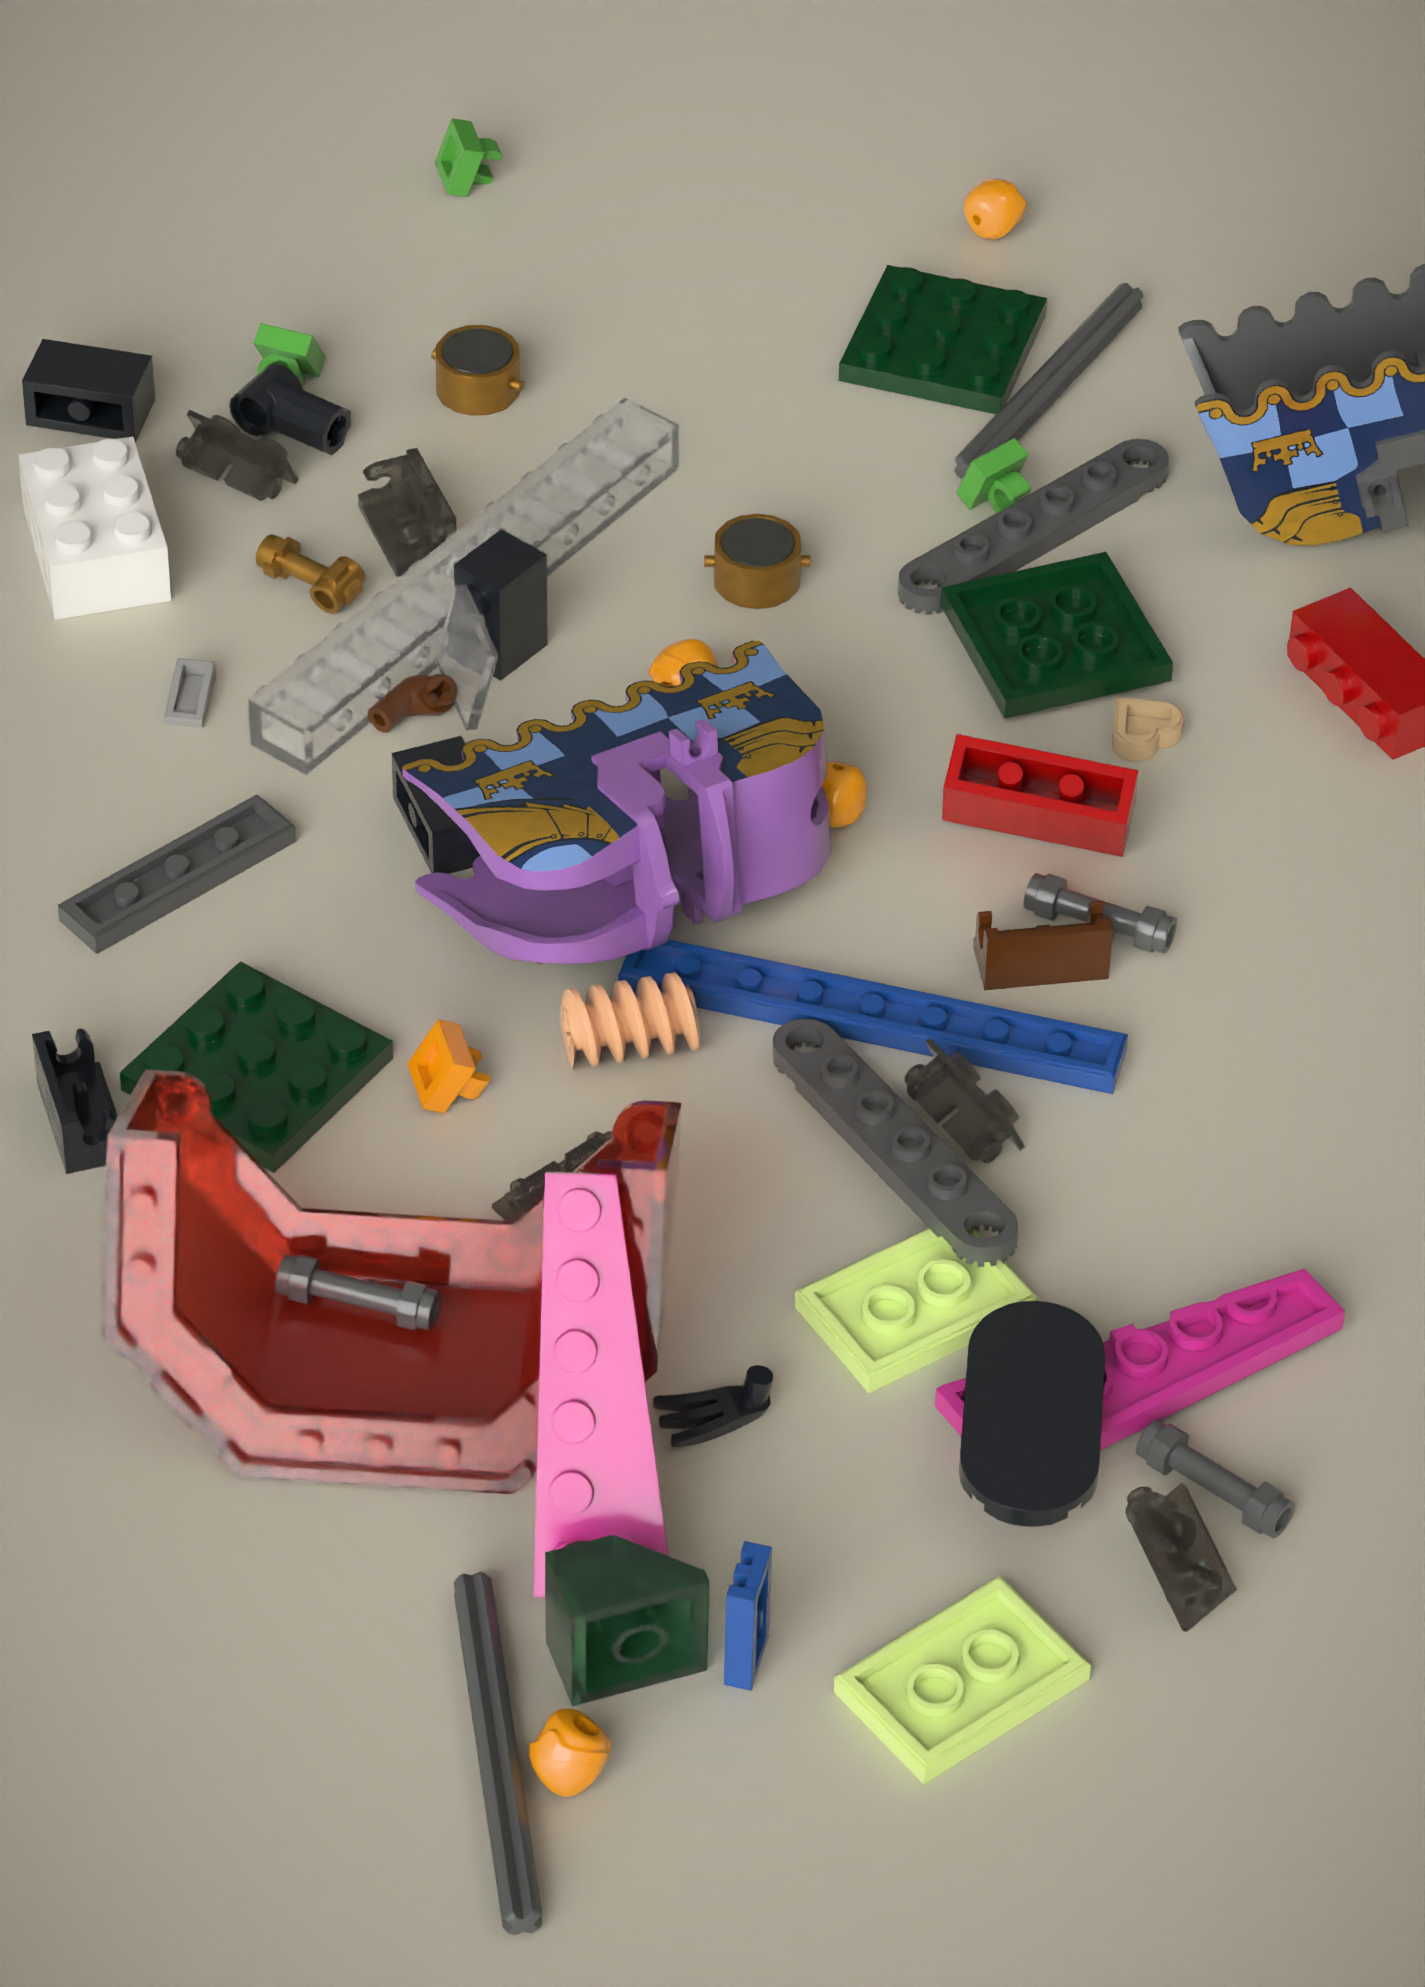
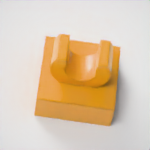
[407,1019,491,1114]

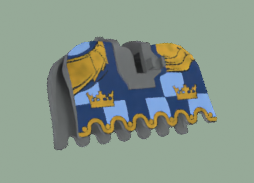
[1178,264,1425,546]

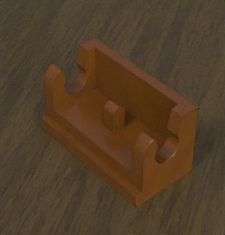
[973,900,1113,991]

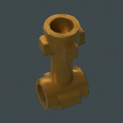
[256,534,366,614]

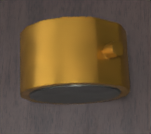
[431,325,524,416]
[704,513,810,609]

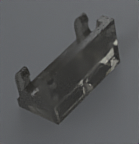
[358,448,457,577]

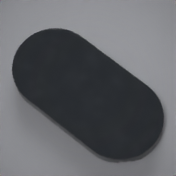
[959,1301,1105,1527]

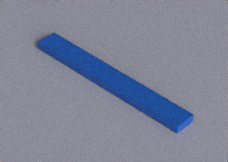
[618,940,1128,1094]

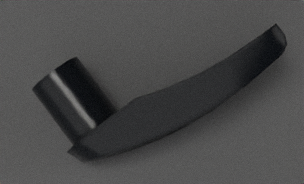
[652,1365,773,1447]

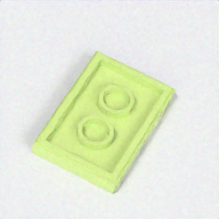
[794,1228,1037,1393]
[834,1576,1091,1785]

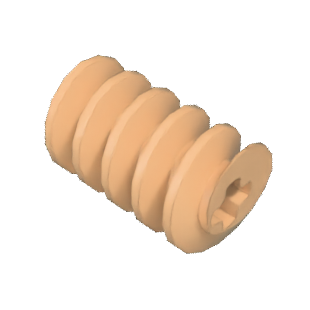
[560,972,700,1069]

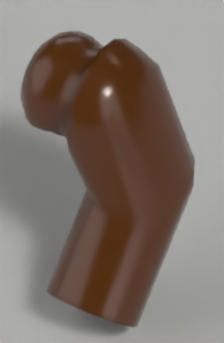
[368,674,458,733]

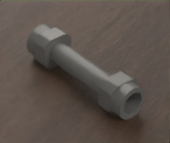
[1023,873,1177,954]
[275,1254,441,1331]
[1136,1420,1295,1538]

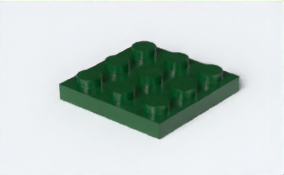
[838,265,1047,414]
[940,552,1173,719]
[120,961,393,1173]

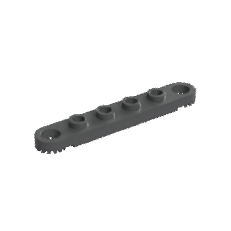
[898,439,1169,615]
[773,1019,1018,1267]

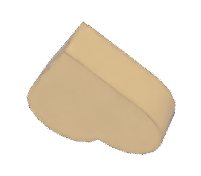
[1112,697,1184,762]

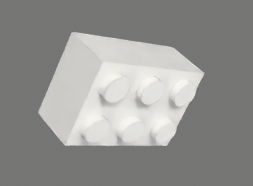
[18,437,171,620]

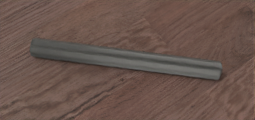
[954,283,1143,478]
[454,1572,542,1935]

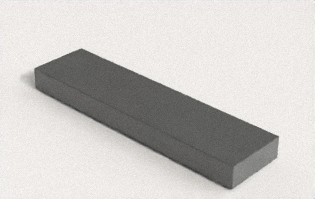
[58,794,296,954]

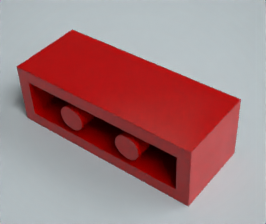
[1287,587,1425,760]
[942,734,1139,857]

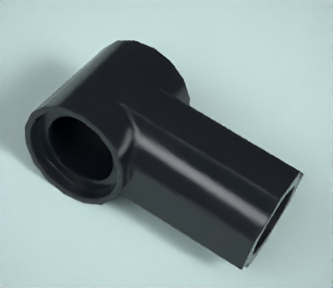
[229,364,351,455]

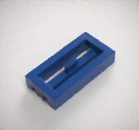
[724,1541,772,1691]

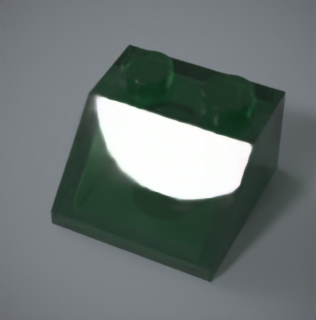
[545,1535,710,1706]

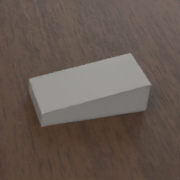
[165,658,216,727]

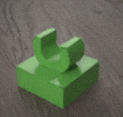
[434,118,502,197]
[253,323,326,386]
[956,438,1031,513]

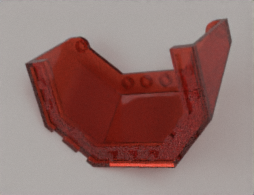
[103,1069,682,1494]

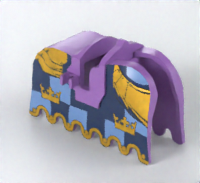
[402,641,832,964]

